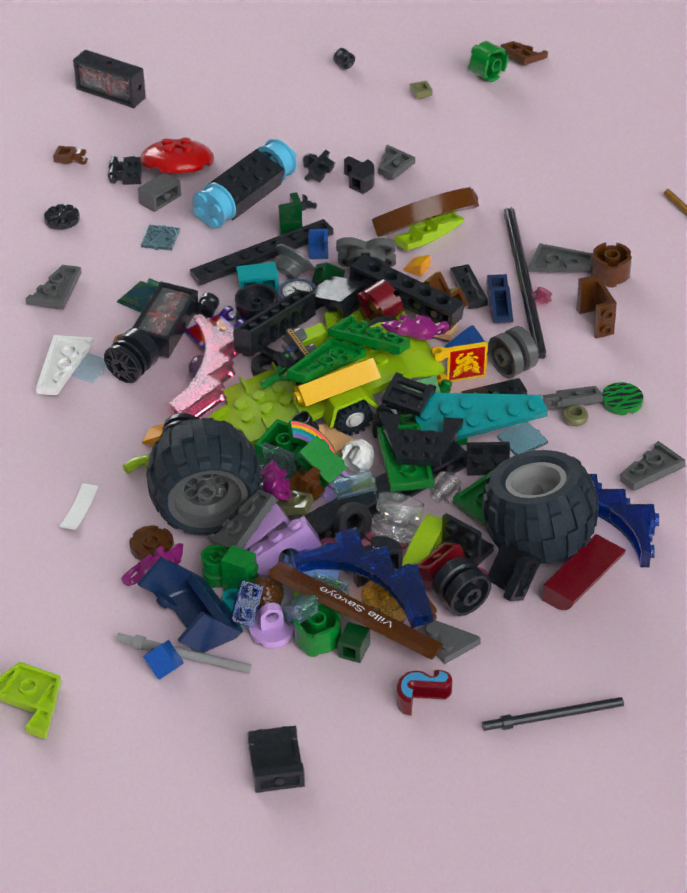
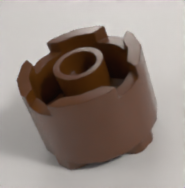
[591,242,632,288]

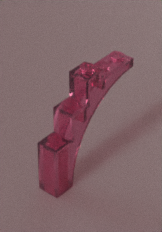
[169,314,240,418]

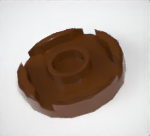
[129,525,174,561]

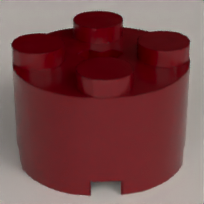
[357,279,403,321]

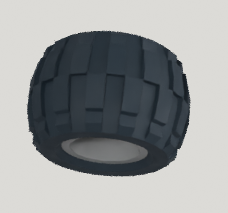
[482,450,599,564]

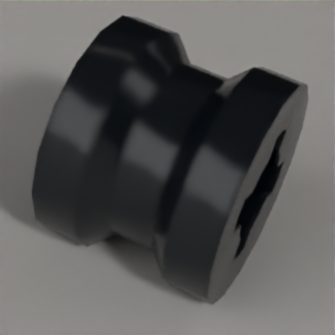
[333,48,355,69]

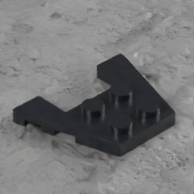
[379,413,463,467]

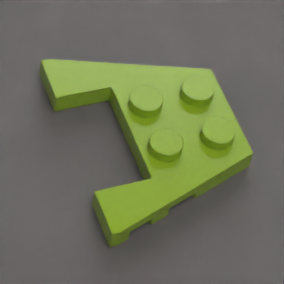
[0,662,62,740]

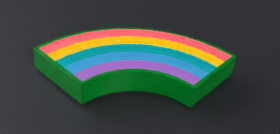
[288,420,336,455]

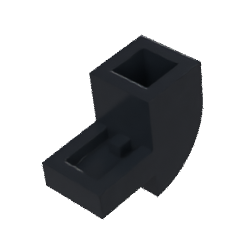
[344,156,375,194]

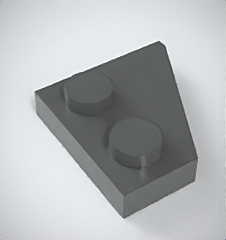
[378,145,415,180]

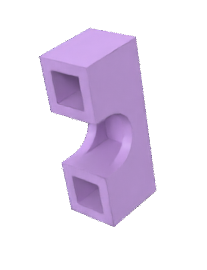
[249,516,322,576]

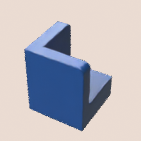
[309,229,328,259]
[143,640,184,679]

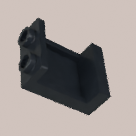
[310,276,367,319]
[248,726,305,793]

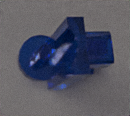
[230,580,264,627]

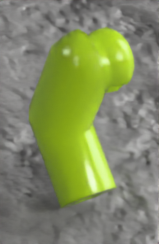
[123,454,150,474]

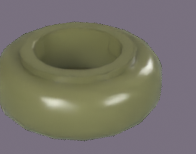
[562,405,589,426]

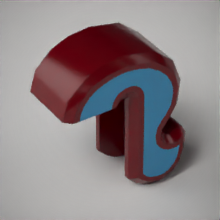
[397,670,452,716]

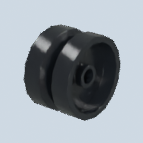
[235,284,278,322]
[432,556,492,616]

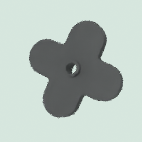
[336,237,396,267]

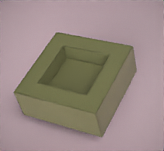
[410,80,432,99]

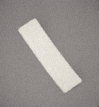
[59,483,98,530]

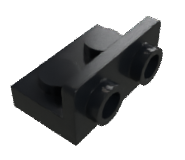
[467,442,510,476]

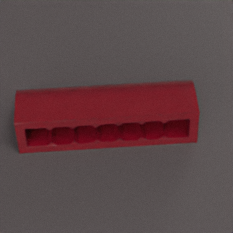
[542,534,626,610]

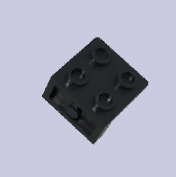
[442,513,494,566]
[487,543,541,601]

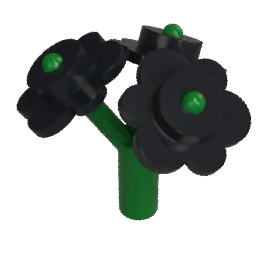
[260,351,302,389]

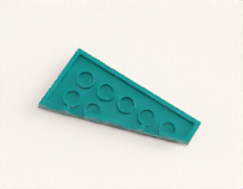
[413,393,548,441]

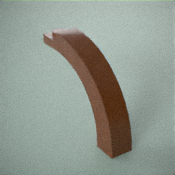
[371,187,479,237]

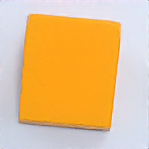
[404,255,431,276]
[142,424,164,446]

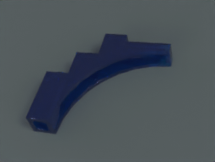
[590,474,659,568]
[293,528,434,628]

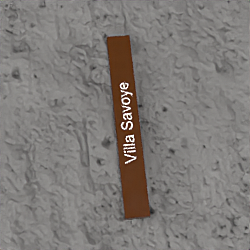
[268,561,443,660]

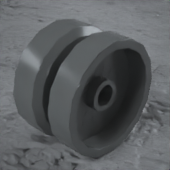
[488,326,538,378]

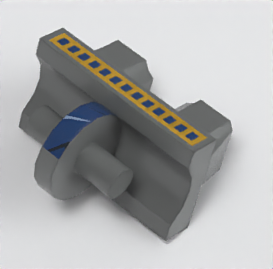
[282,328,317,361]

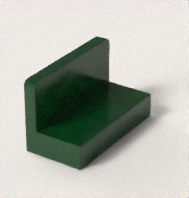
[278,192,302,235]

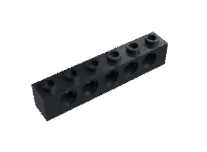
[349,254,465,330]
[233,289,316,357]

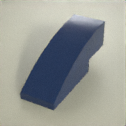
[486,274,513,323]

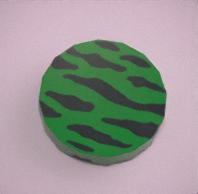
[602,382,644,415]

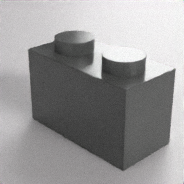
[138,172,181,212]

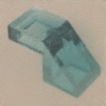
[282,595,318,626]

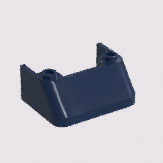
[137,557,243,653]

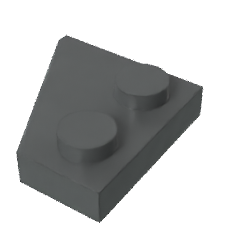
[417,620,481,664]

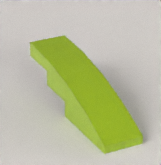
[394,212,464,251]

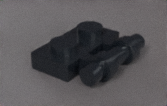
[108,156,142,185]

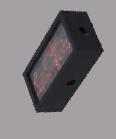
[73,49,146,108]
[132,281,198,358]

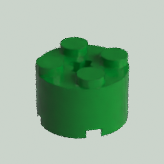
[468,41,509,82]
[294,601,341,657]

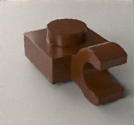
[53,146,88,165]

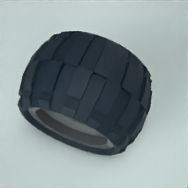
[146,418,261,535]

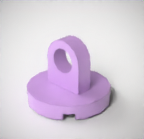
[249,603,294,648]

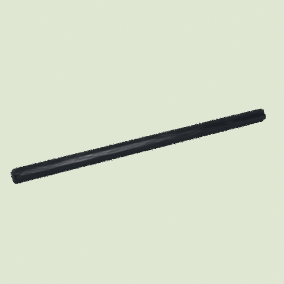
[504,207,546,359]

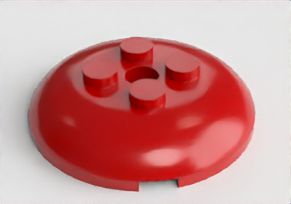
[141,138,214,173]

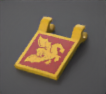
[431,341,488,385]

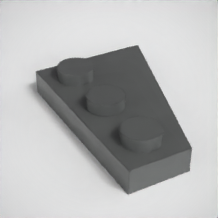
[529,243,593,272]
[620,441,686,491]

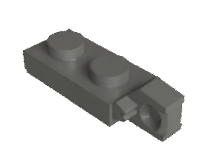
[543,386,603,410]

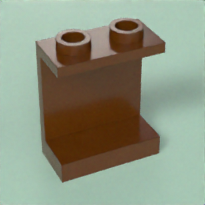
[576,274,617,339]

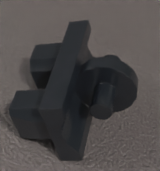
[303,150,335,183]

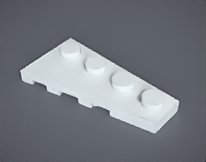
[36,335,94,395]

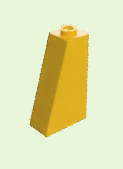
[293,358,381,407]

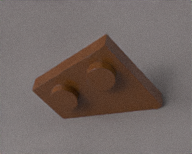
[501,41,548,65]

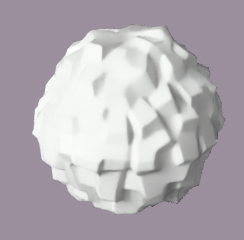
[341,439,374,474]

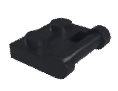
[381,372,436,417]

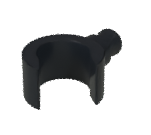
[301,194,317,211]

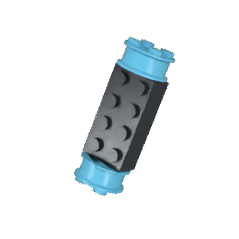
[193,138,297,229]

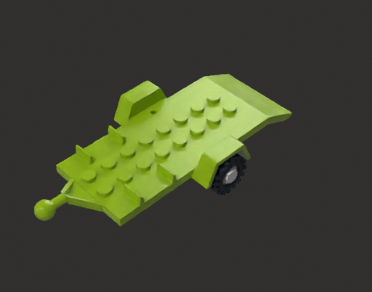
[206,321,445,447]

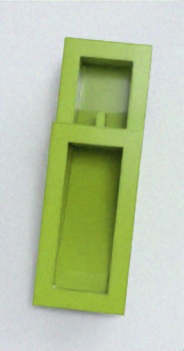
[403,514,442,579]

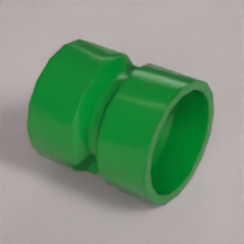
[201,545,228,588]

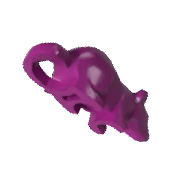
[381,314,449,341]
[260,459,292,500]
[121,543,183,586]

